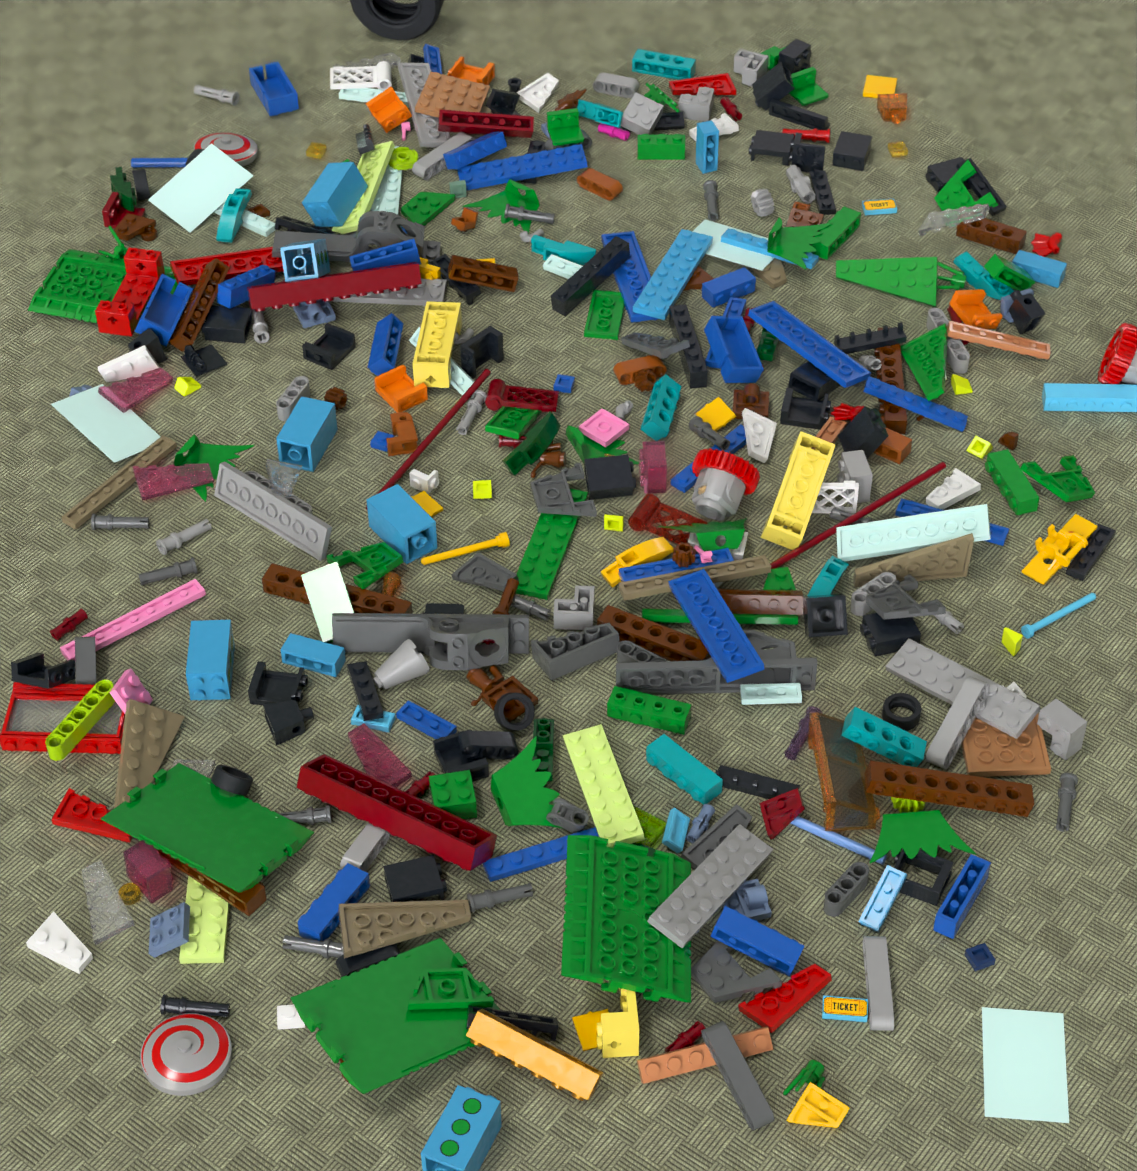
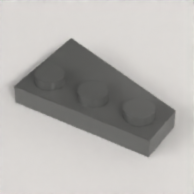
[451,552,519,591]

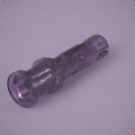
[784,706,823,760]

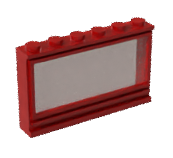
[0,682,125,754]

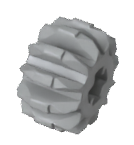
[751,188,774,217]

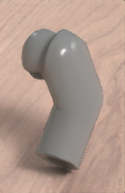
[520,229,544,242]
[454,328,474,344]
[615,400,633,421]

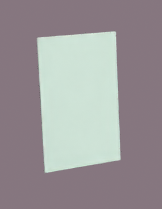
[148,143,253,233]
[692,219,774,271]
[51,384,161,463]
[982,1007,1069,1123]

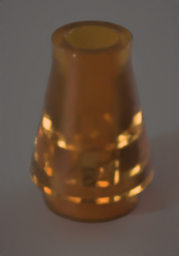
[382,572,402,597]

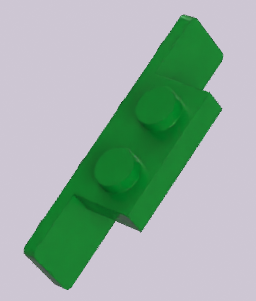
[644,83,680,113]

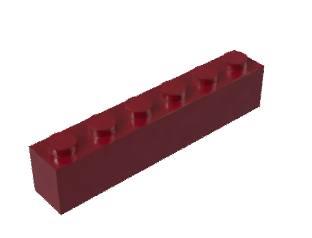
[438,110,534,138]

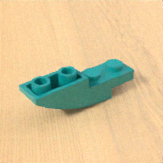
[577,99,623,128]
[216,188,252,243]
[531,235,596,265]
[953,251,1014,300]
[807,556,849,596]

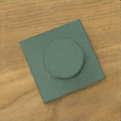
[449,180,467,198]

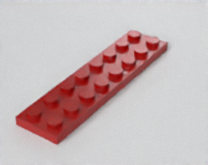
[170,247,284,286]

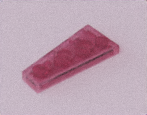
[98,368,173,413]
[132,463,214,501]
[348,723,412,787]

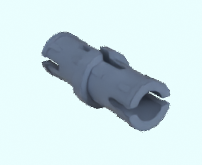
[686,804,715,844]

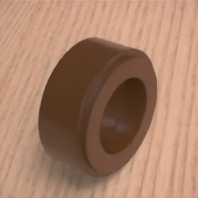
[141,227,157,241]

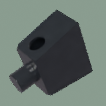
[1009,290,1046,334]
[128,328,167,364]
[263,700,314,745]

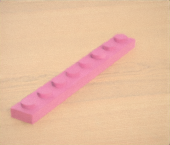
[60,579,206,661]

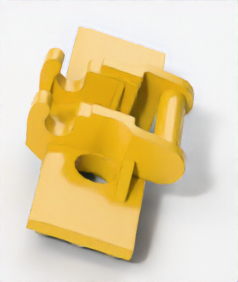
[1022,514,1098,585]

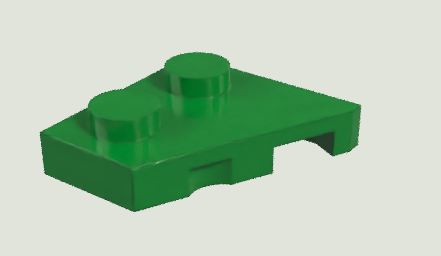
[763,567,796,590]

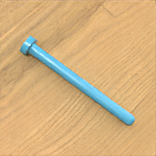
[1021,593,1096,639]

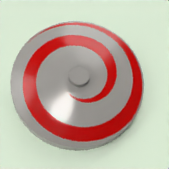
[194,132,258,166]
[140,1013,232,1096]

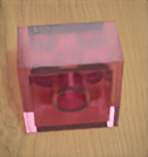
[639,441,667,494]
[123,840,173,904]

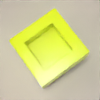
[473,480,492,499]

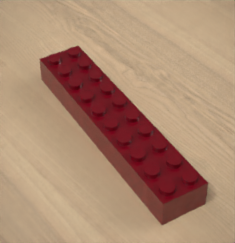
[247,262,422,312]
[296,754,497,871]

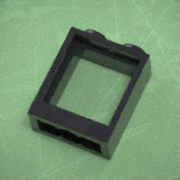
[894,850,954,906]

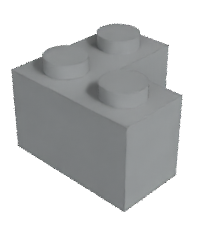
[734,49,768,86]
[678,87,714,121]
[554,586,595,630]
[1037,699,1087,761]

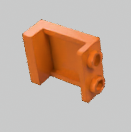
[448,56,495,85]
[365,87,412,133]
[949,289,1003,329]
[374,365,428,413]

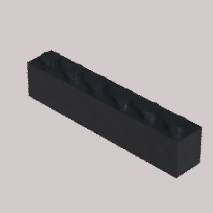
[551,236,630,317]
[669,304,708,389]

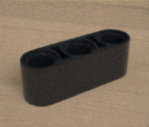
[458,731,519,759]
[335,943,401,977]

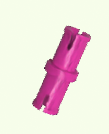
[598,123,630,141]

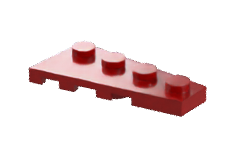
[669,73,736,95]
[51,788,133,843]
[738,964,832,1033]

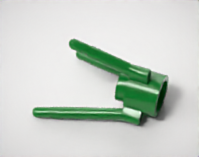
[98,226,128,261]
[937,261,966,290]
[783,1060,825,1095]

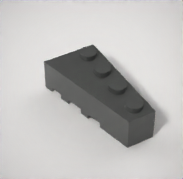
[531,623,619,680]

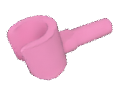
[401,122,411,141]
[694,545,712,563]

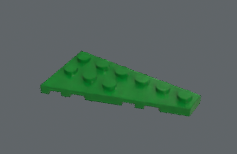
[900,323,947,401]

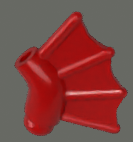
[1031,232,1062,257]
[831,403,864,421]

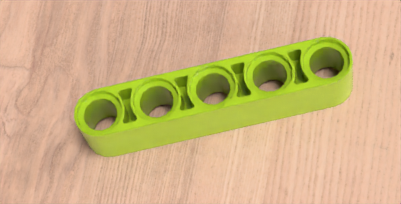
[45,679,115,761]

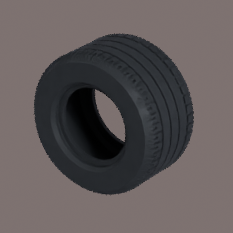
[350,0,444,40]

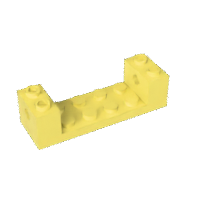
[413,301,462,388]
[761,431,835,550]
[597,988,639,1058]

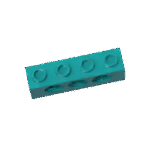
[632,49,696,80]
[640,374,682,442]
[841,707,927,767]

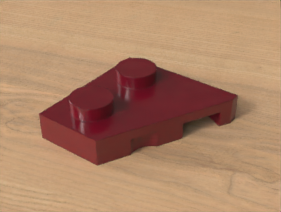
[759,788,805,840]

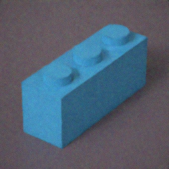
[696,120,719,174]
[1012,250,1067,288]
[280,633,346,677]

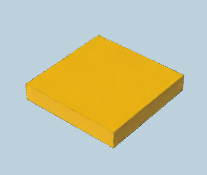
[863,75,897,100]

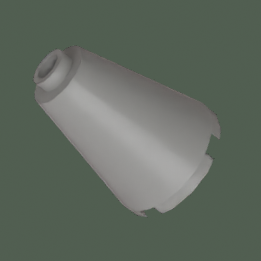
[373,639,430,689]

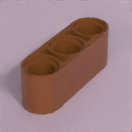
[577,168,623,201]
[613,355,667,385]

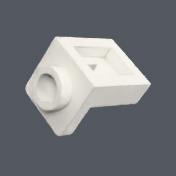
[277,1004,305,1030]

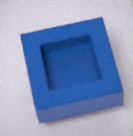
[554,374,575,393]
[370,431,394,452]

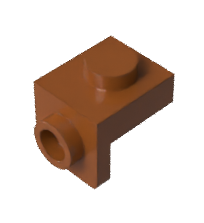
[451,207,478,231]

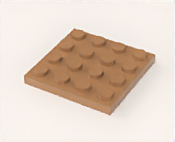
[415,72,490,117]
[961,714,1051,777]

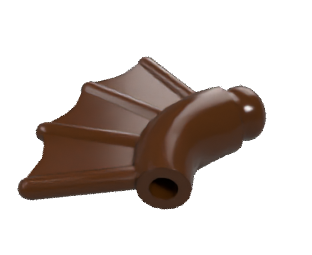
[555,89,587,111]

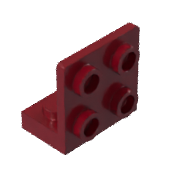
[102,192,146,229]

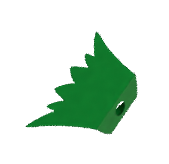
[462,180,540,234]
[767,217,832,270]
[565,408,640,464]
[174,434,255,502]
[658,518,747,551]
[491,737,564,829]
[870,810,977,863]

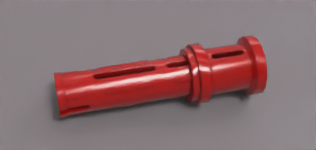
[782,128,831,143]

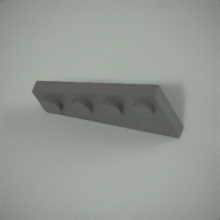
[621,332,690,359]
[681,804,752,869]

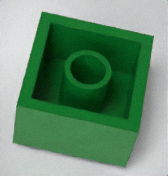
[429,770,477,819]

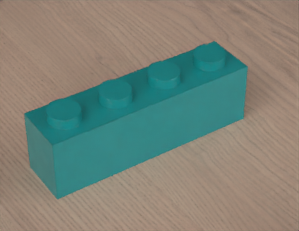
[646,734,723,805]

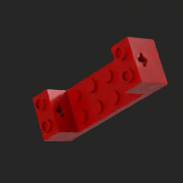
[95,247,165,337]

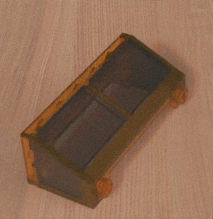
[808,712,880,831]

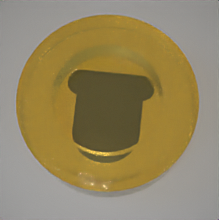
[118,883,141,905]

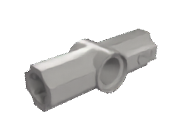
[786,165,815,204]

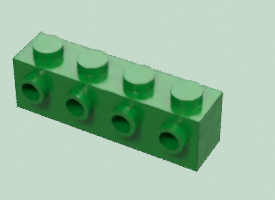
[809,206,861,260]
[985,449,1040,515]
[607,686,692,735]

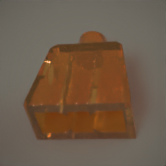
[877,93,907,124]

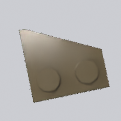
[753,258,787,289]

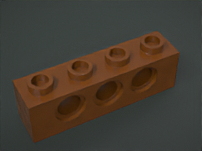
[956,212,1027,254]
[448,255,519,292]

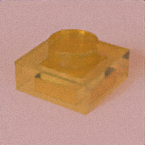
[887,141,908,158]
[306,142,327,159]

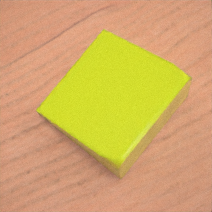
[951,374,973,395]
[174,377,201,396]
[966,436,993,459]
[604,514,624,532]
[1002,627,1023,656]

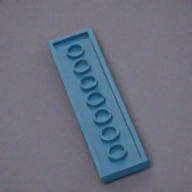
[633,229,713,320]

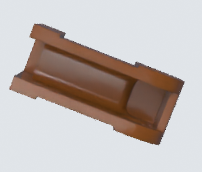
[386,412,418,456]

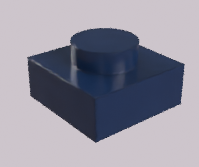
[964,943,996,971]

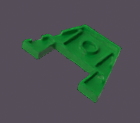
[934,160,998,223]
[1020,455,1095,502]
[326,542,403,590]

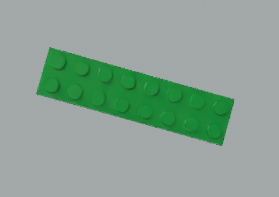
[515,489,588,600]

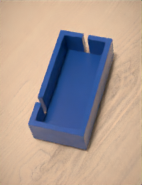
[249,61,299,116]
[134,274,193,346]
[704,316,764,383]

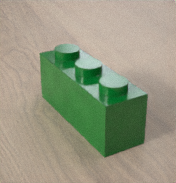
[637,134,685,160]
[984,254,1035,291]

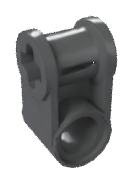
[546,798,589,833]

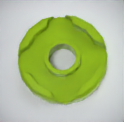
[388,147,419,170]

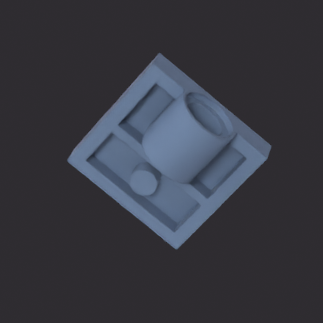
[293,299,336,328]
[722,878,772,920]
[148,902,190,958]

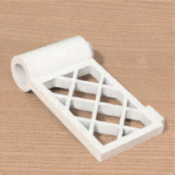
[330,61,392,90]
[812,481,859,514]

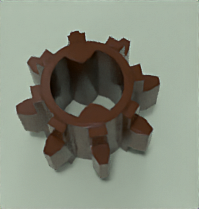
[634,369,657,392]
[324,387,348,410]
[672,542,696,568]

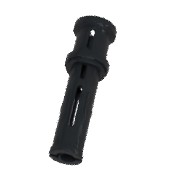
[160,994,230,1018]

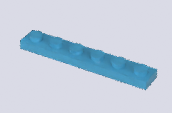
[721,228,819,269]

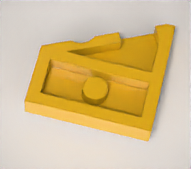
[786,1082,850,1128]

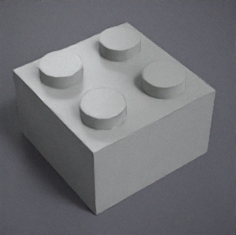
[620,92,664,135]
[837,450,873,504]

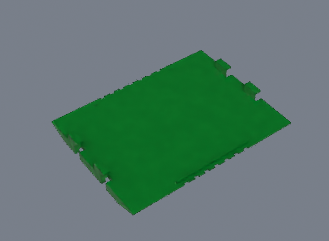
[28,249,178,323]
[100,763,314,893]
[561,835,691,1003]
[290,938,500,1094]

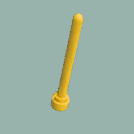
[421,532,510,565]

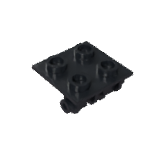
[181,344,227,377]

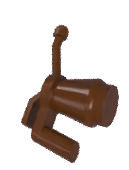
[530,443,566,478]
[466,665,504,706]

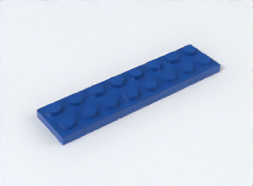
[457,144,588,191]
[601,231,658,322]
[748,301,871,388]
[668,569,765,683]

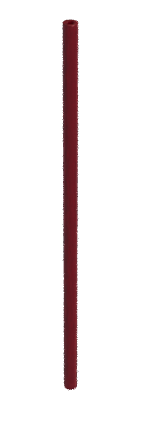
[366,369,491,510]
[767,462,946,574]

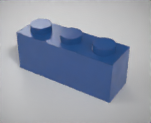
[702,267,756,308]

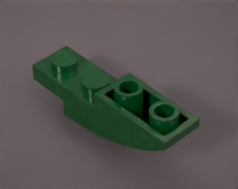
[110,167,137,212]
[756,327,780,361]
[502,412,561,475]
[532,718,554,782]

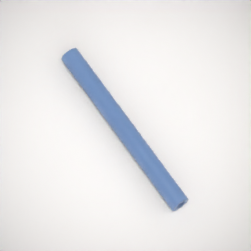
[790,816,887,865]

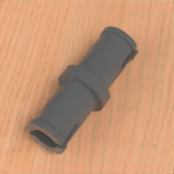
[511,595,551,621]

